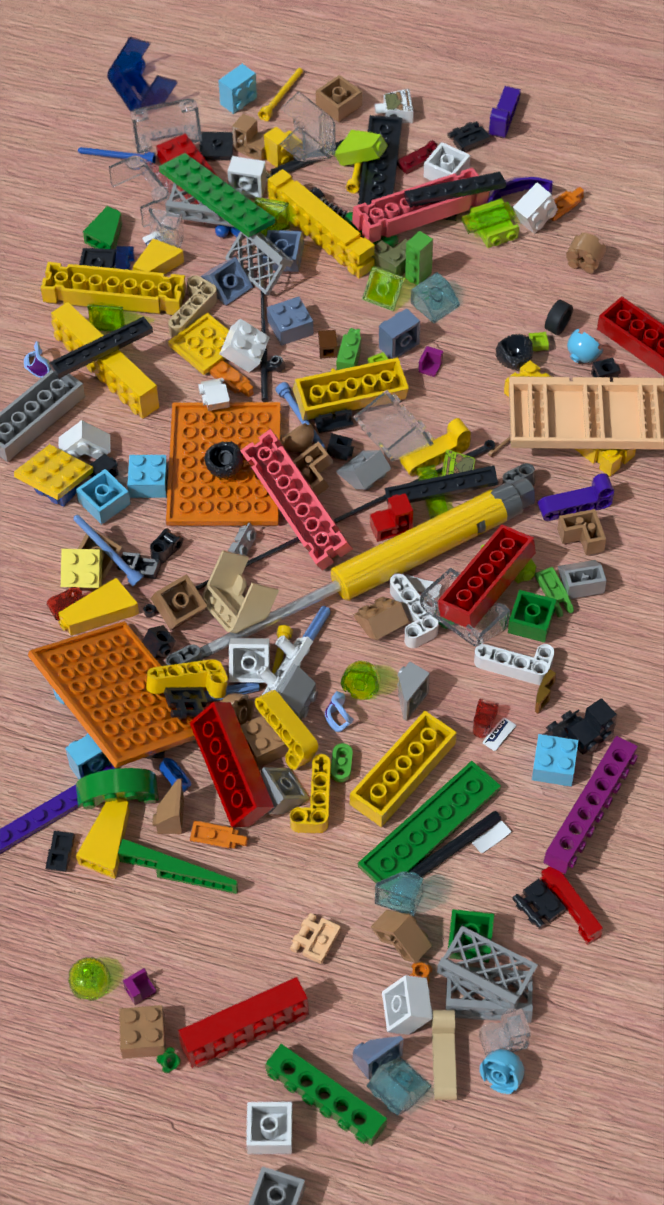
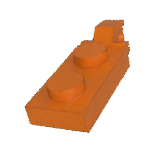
[550,187,584,221]
[210,360,254,398]
[189,821,248,849]

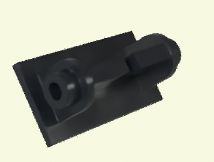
[314,408,354,433]
[542,709,582,738]

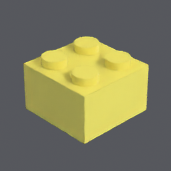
[61,549,103,588]

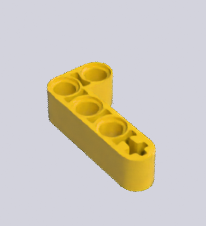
[400,418,471,476]
[146,659,228,698]
[255,690,319,770]
[290,754,331,833]

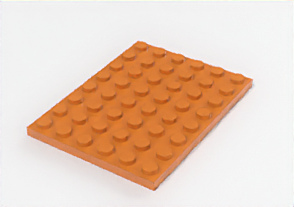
[166,402,281,526]
[28,621,195,768]

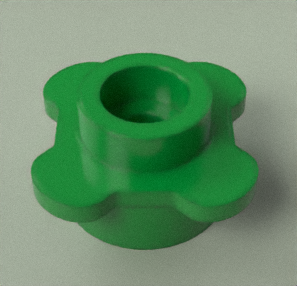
[156,1047,181,1073]

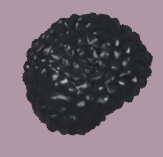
[496,334,533,370]
[204,441,244,478]

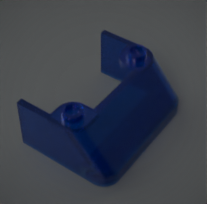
[107,36,178,114]

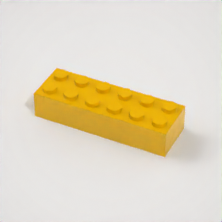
[293,357,409,421]
[350,711,457,828]

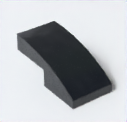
[117,552,161,579]
[45,831,75,872]

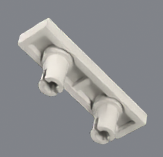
[257,636,313,695]

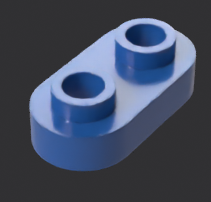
[159,758,191,792]

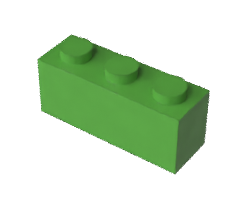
[405,231,433,286]

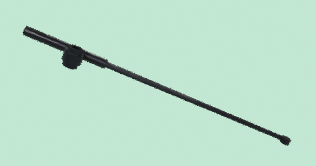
[260,251,285,402]

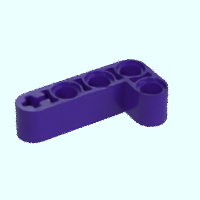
[489,86,521,138]
[538,473,614,521]

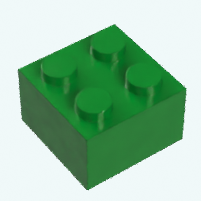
[508,590,557,643]
[448,909,494,963]

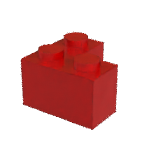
[370,493,413,542]

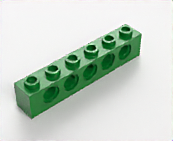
[265,1044,387,1146]

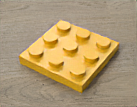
[168,313,229,375]
[14,444,93,500]

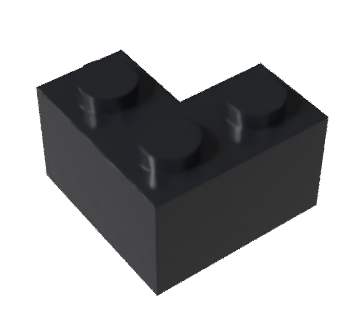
[568,698,617,755]

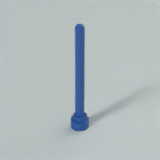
[78,147,156,166]

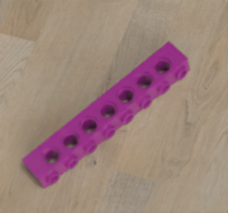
[543,736,638,874]

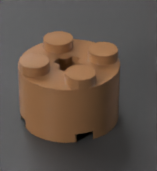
[566,233,606,274]

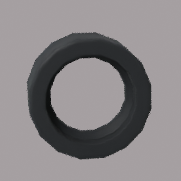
[544,299,573,335]

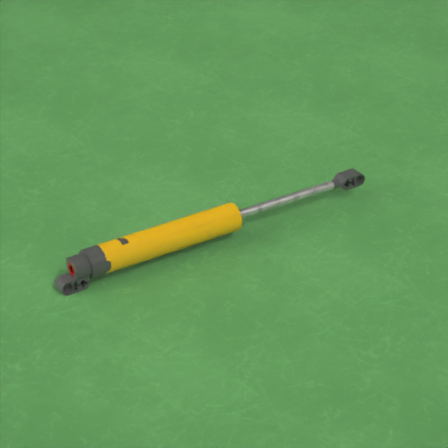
[166,463,535,665]

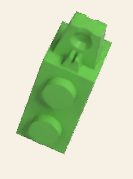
[336,328,361,370]

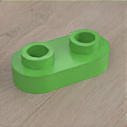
[331,743,353,782]

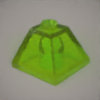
[254,197,290,237]
[362,266,405,311]
[87,302,125,331]

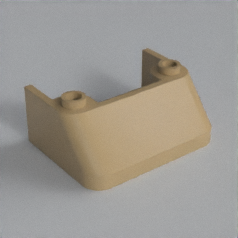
[202,550,279,634]

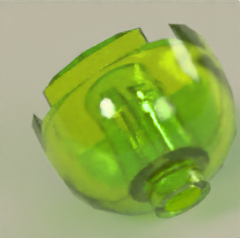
[341,660,381,700]
[68,957,111,1001]

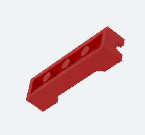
[540,866,603,945]

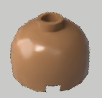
[221,693,253,725]

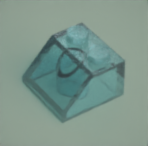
[411,272,460,323]
[375,871,423,916]
[366,1057,431,1116]

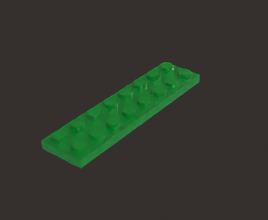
[159,153,275,238]
[358,761,501,893]

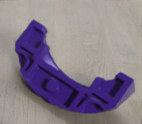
[488,177,553,203]

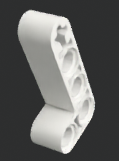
[390,574,438,648]
[474,644,554,685]

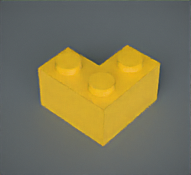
[264,126,303,167]

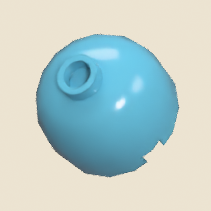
[567,329,603,363]
[479,1049,524,1094]

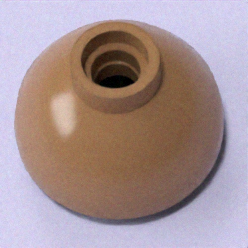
[282,423,314,454]

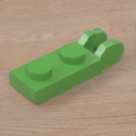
[535,567,574,617]

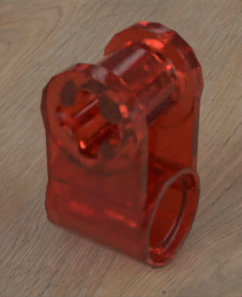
[46,587,83,621]
[472,698,499,738]

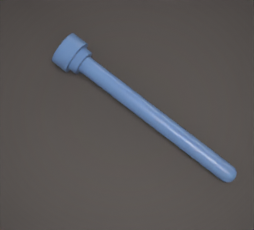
[276,382,325,449]
[73,515,144,586]

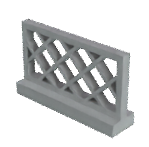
[166,183,242,227]
[225,231,294,295]
[437,926,538,1012]
[446,967,533,1023]

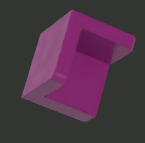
[418,346,443,377]
[122,968,156,1005]

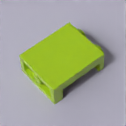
[470,198,519,248]

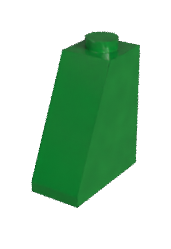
[83,206,122,249]

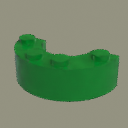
[76,768,159,809]

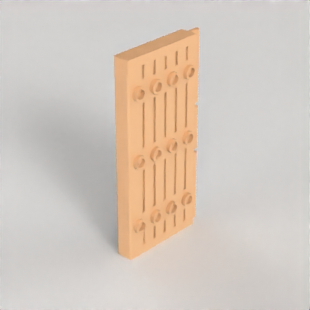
[509,377,664,449]

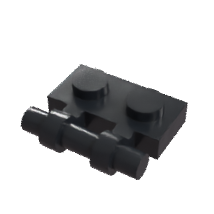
[447,121,490,152]
[164,687,208,720]
[512,878,566,929]

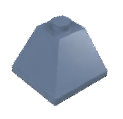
[201,257,253,305]
[353,1036,404,1080]

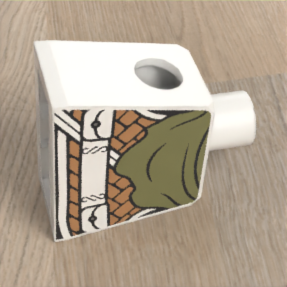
[375,89,413,123]

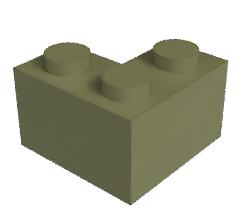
[372,239,408,281]

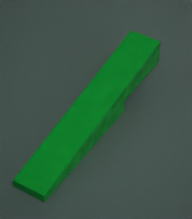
[118,838,238,894]

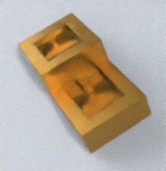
[535,669,556,714]

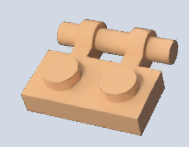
[290,913,341,965]

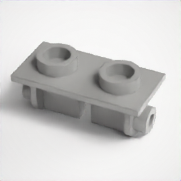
[228,523,257,556]

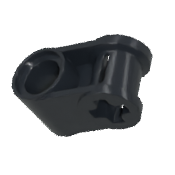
[150,528,183,564]

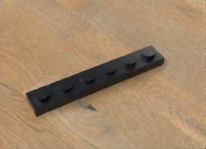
[404,171,507,207]
[49,316,153,378]
[385,465,498,504]

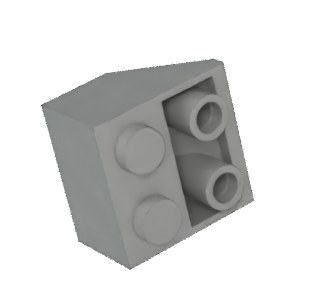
[558,560,606,599]

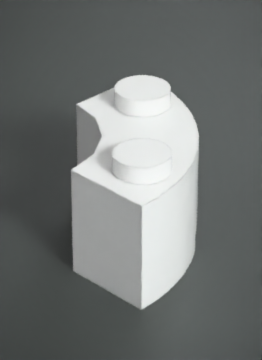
[198,378,230,411]

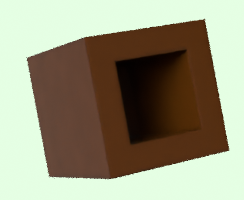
[318,330,337,359]

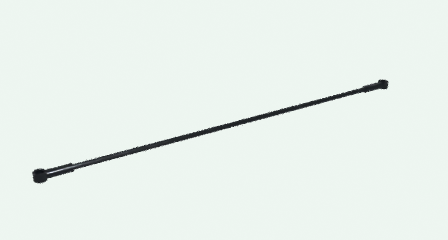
[143,440,495,618]

